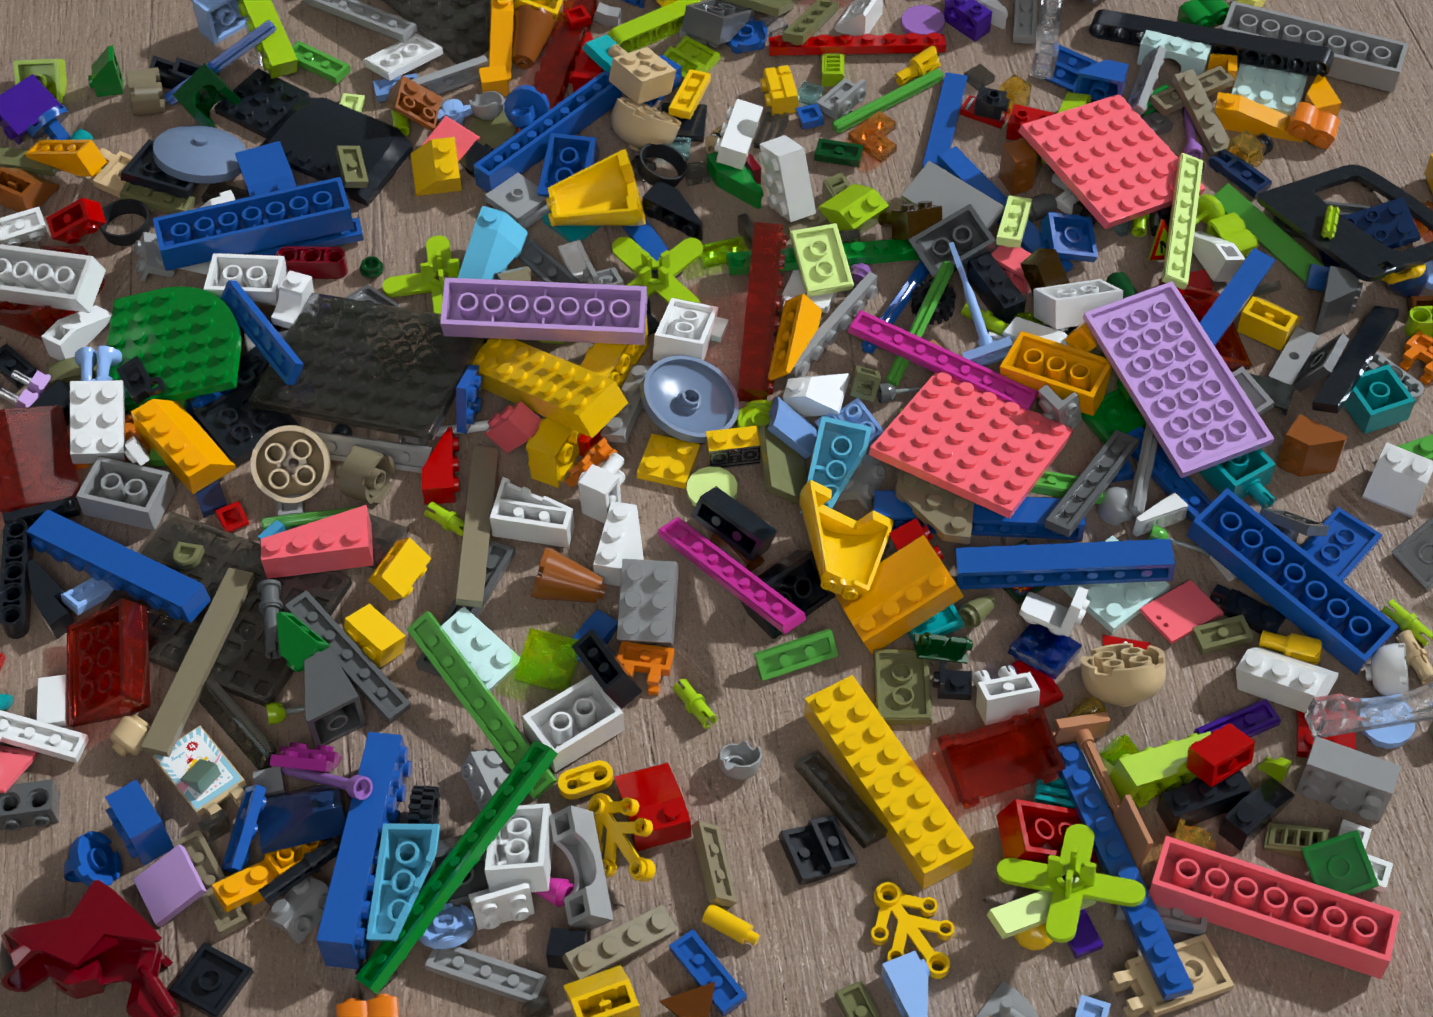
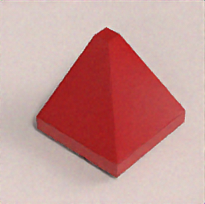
[215,501,250,535]

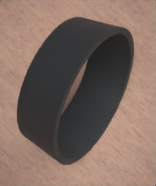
[637,143,688,187]
[100,199,150,246]

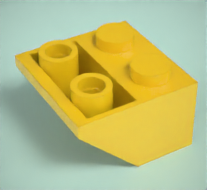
[1237,296,1303,352]
[563,965,641,1017]

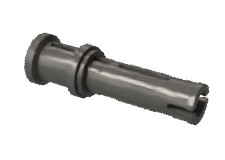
[257,579,283,659]

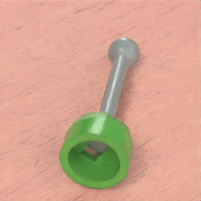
[1148,525,1210,557]

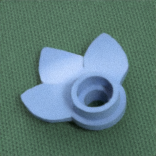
[437,99,473,125]

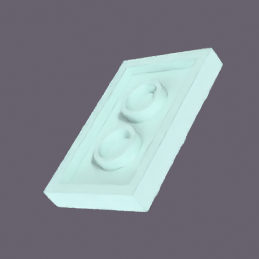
[441,606,522,692]

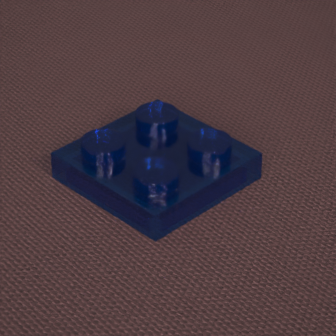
[1008,624,1082,680]

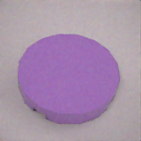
[901,5,945,35]

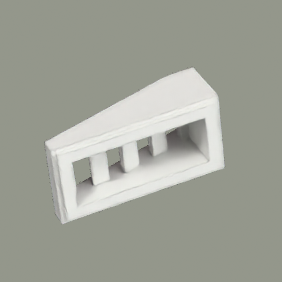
[1133,493,1188,537]

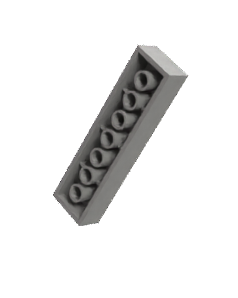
[1222,1,1409,93]

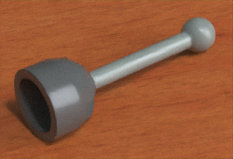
[877,383,923,404]

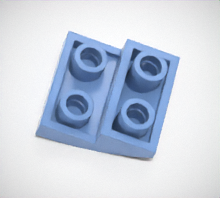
[767,396,817,459]

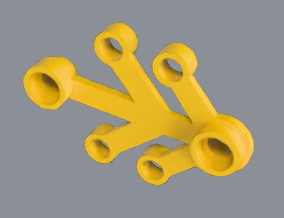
[587,793,655,882]
[871,882,955,979]

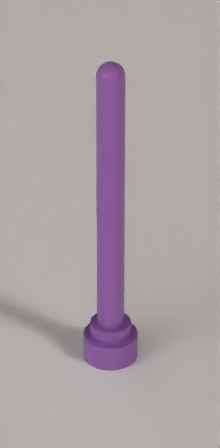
[1183,107,1203,159]
[282,767,373,800]

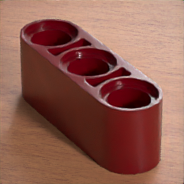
[276,246,348,279]

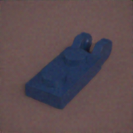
[1208,149,1272,198]

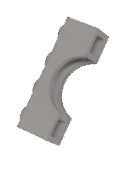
[549,805,614,931]

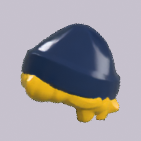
[1381,263,1430,298]

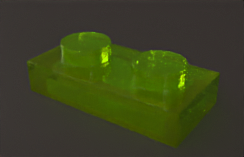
[699,236,749,269]

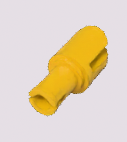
[894,46,941,86]
[1259,630,1322,665]

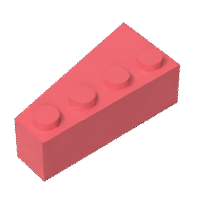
[261,505,374,579]

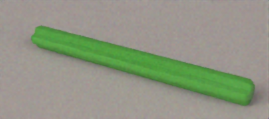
[832,68,944,133]
[886,261,954,386]

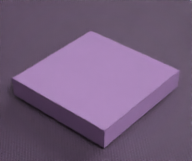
[133,845,207,927]

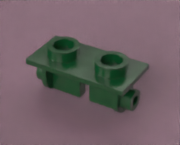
[914,632,973,664]

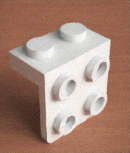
[1019,586,1090,637]
[468,883,535,930]

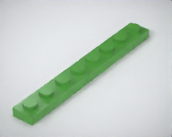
[407,611,557,799]

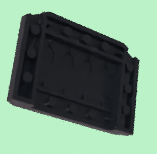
[260,98,413,207]

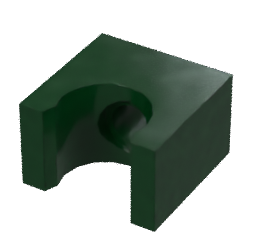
[173,63,242,128]

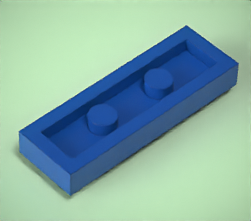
[221,784,267,873]
[669,929,747,1017]

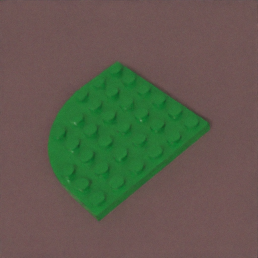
[106,286,242,412]

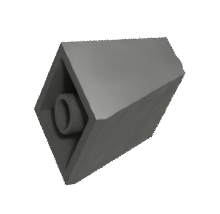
[304,648,367,749]

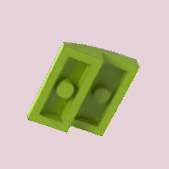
[663,35,721,79]

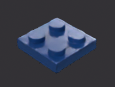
[456,365,483,434]

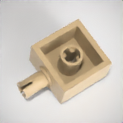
[608,44,676,105]

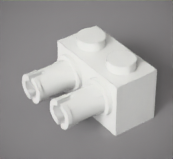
[578,453,625,524]
[972,665,1040,725]

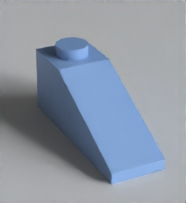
[881,951,930,1017]

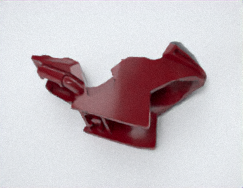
[0,880,181,1017]

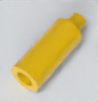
[702,903,760,946]

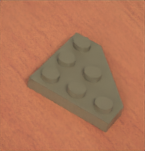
[895,471,974,544]

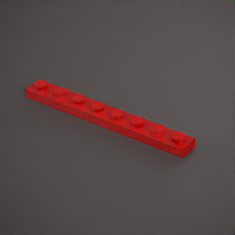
[769,33,946,56]

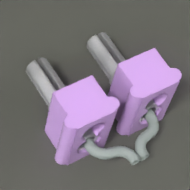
[0,370,51,415]

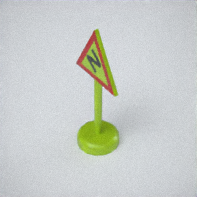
[1148,194,1225,261]

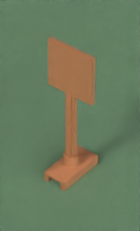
[1049,712,1153,870]

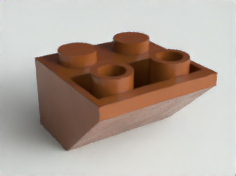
[386,75,442,131]
[0,167,59,212]

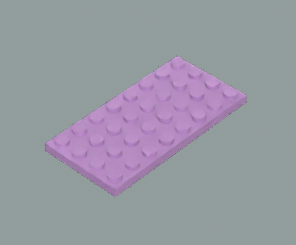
[1083,281,1274,478]

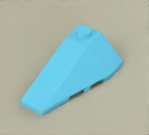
[458,206,528,280]

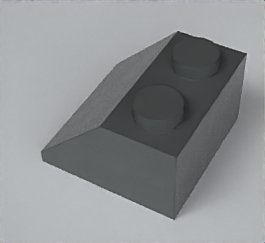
[1314,266,1363,335]
[430,835,489,905]

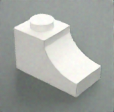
[271,270,315,330]

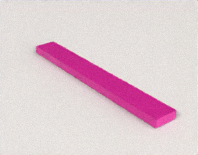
[848,310,1039,411]
[657,517,806,634]

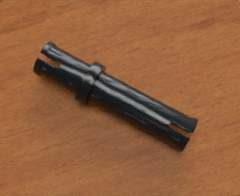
[258,838,339,905]

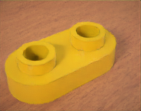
[558,760,613,800]

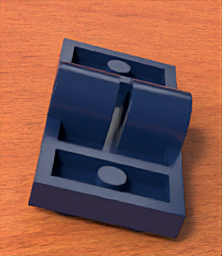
[1316,197,1421,268]

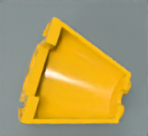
[546,149,646,227]
[799,480,894,600]

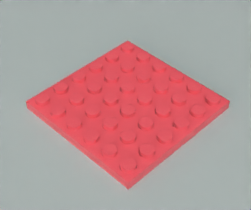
[1018,94,1206,229]
[869,372,1074,519]

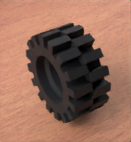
[911,279,956,325]
[408,785,440,824]

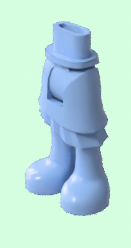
[74,346,122,381]

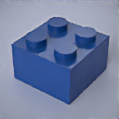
[105,779,174,866]

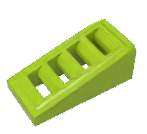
[821,53,844,87]

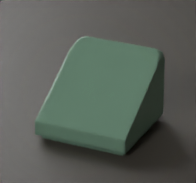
[180,759,221,795]

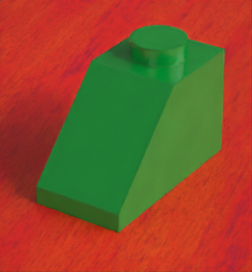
[88,45,124,97]
[276,611,331,672]

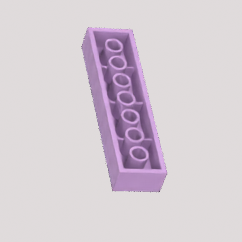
[440,278,648,345]

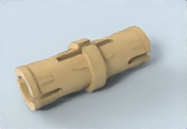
[1395,630,1433,685]

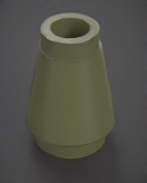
[958,594,997,628]

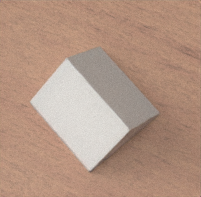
[834,0,883,36]

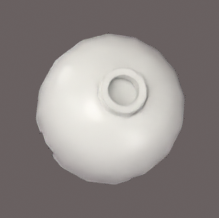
[1365,643,1409,699]

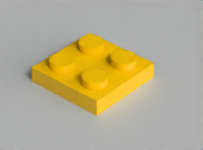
[637,433,701,489]

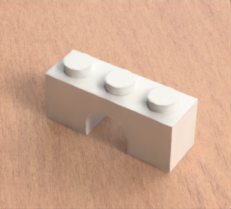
[714,99,763,170]

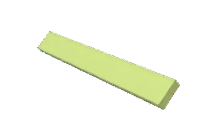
[1162,153,1203,290]

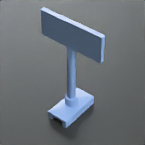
[949,242,1013,366]

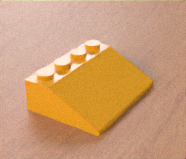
[834,535,964,654]

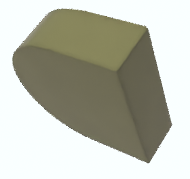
[173,541,205,570]

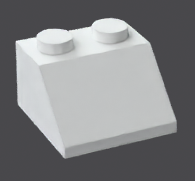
[1362,442,1433,518]

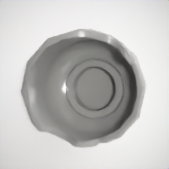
[469,91,505,120]
[1096,486,1135,526]
[717,741,762,781]

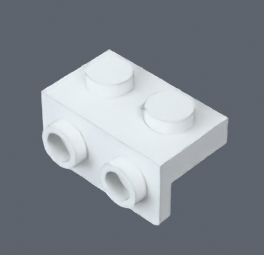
[0,207,49,247]

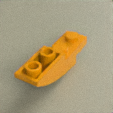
[212,840,325,912]

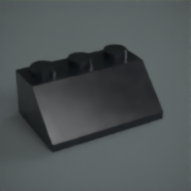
[740,550,835,639]

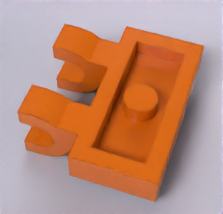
[1399,331,1433,386]
[564,438,618,488]
[617,641,675,696]

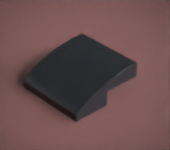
[778,815,857,886]

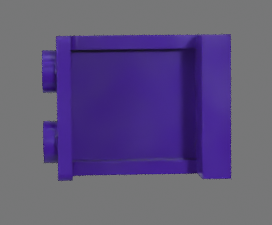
[0,74,61,145]

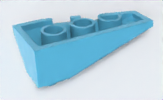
[800,416,872,514]
[366,824,440,941]

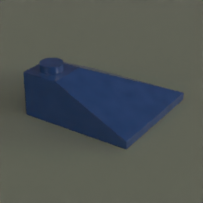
[258,784,347,854]

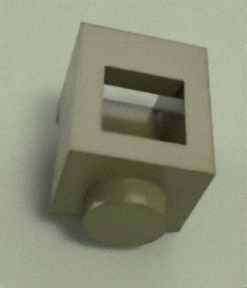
[850,365,881,402]

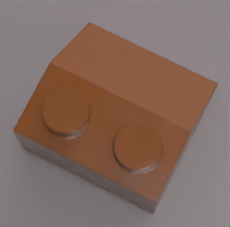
[999,137,1042,196]
[1276,414,1347,477]

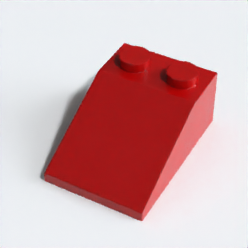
[614,762,691,852]
[996,799,1097,864]

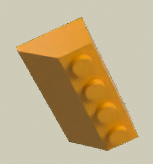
[1000,331,1113,416]
[131,399,236,494]

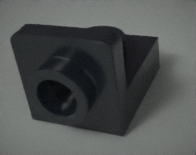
[933,662,972,700]

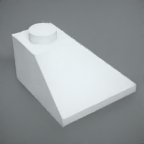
[783,373,850,417]

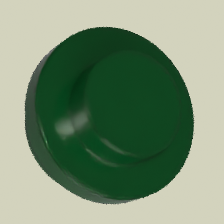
[360,256,384,279]

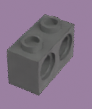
[0,779,60,831]

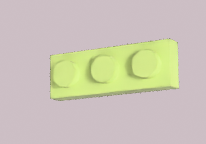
[996,195,1032,248]

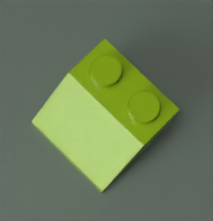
[13,58,67,104]
[818,183,889,242]

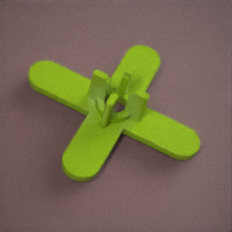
[382,235,461,325]
[612,237,703,304]
[997,824,1145,943]

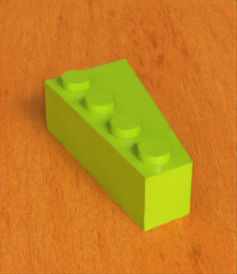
[1100,731,1211,811]

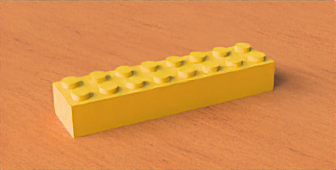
[526,315,649,488]
[463,338,628,438]
[804,675,974,890]

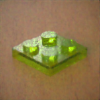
[514,628,579,693]

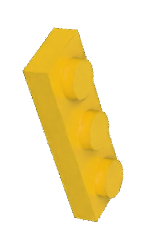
[669,69,711,119]

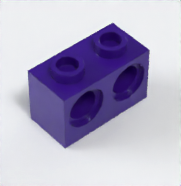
[944,0,992,42]

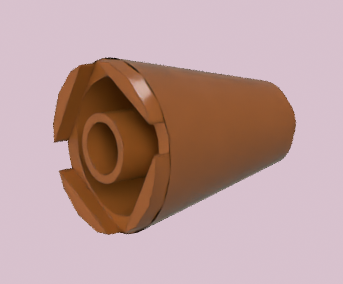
[512,5,555,69]
[531,547,607,603]

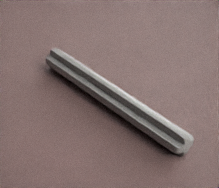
[1128,423,1158,516]

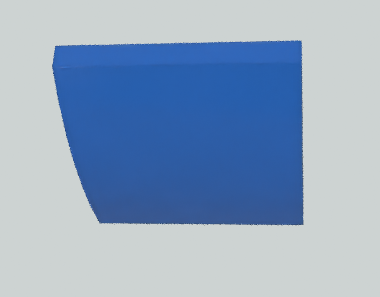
[1035,45,1097,93]

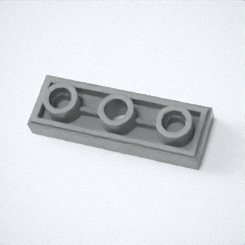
[1268,327,1320,385]

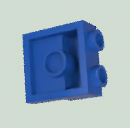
[1041,212,1098,262]

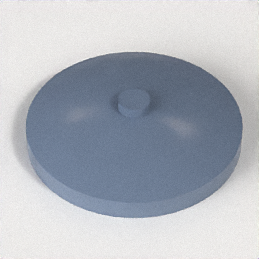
[153,125,246,184]
[641,355,739,443]

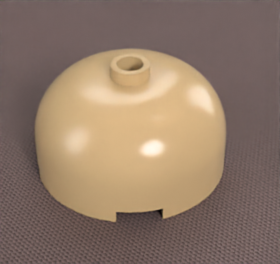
[611,97,681,152]
[251,425,331,503]
[1080,643,1166,707]

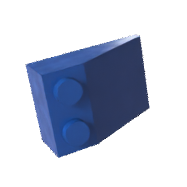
[537,133,600,197]
[235,141,297,197]

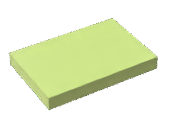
[789,223,854,297]

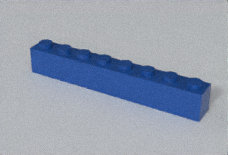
[473,70,622,193]
[873,490,1085,540]
[26,509,211,623]
[955,539,1175,590]

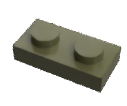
[335,146,369,188]
[1191,615,1254,655]

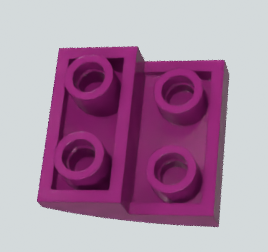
[270,742,342,772]

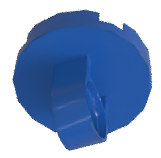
[504,85,550,129]
[27,104,71,140]
[64,831,122,887]

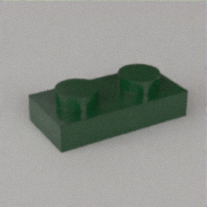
[814,138,864,167]

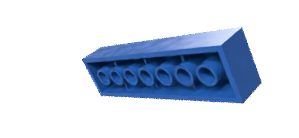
[153,177,354,271]
[1186,488,1399,675]
[316,732,412,970]

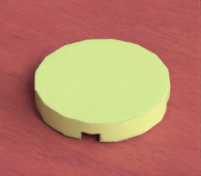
[686,466,738,507]

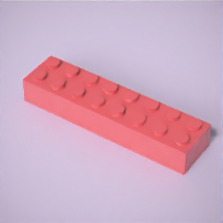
[1149,836,1400,979]

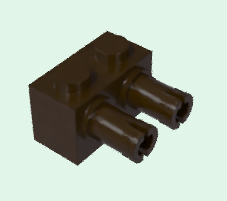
[878,201,942,241]

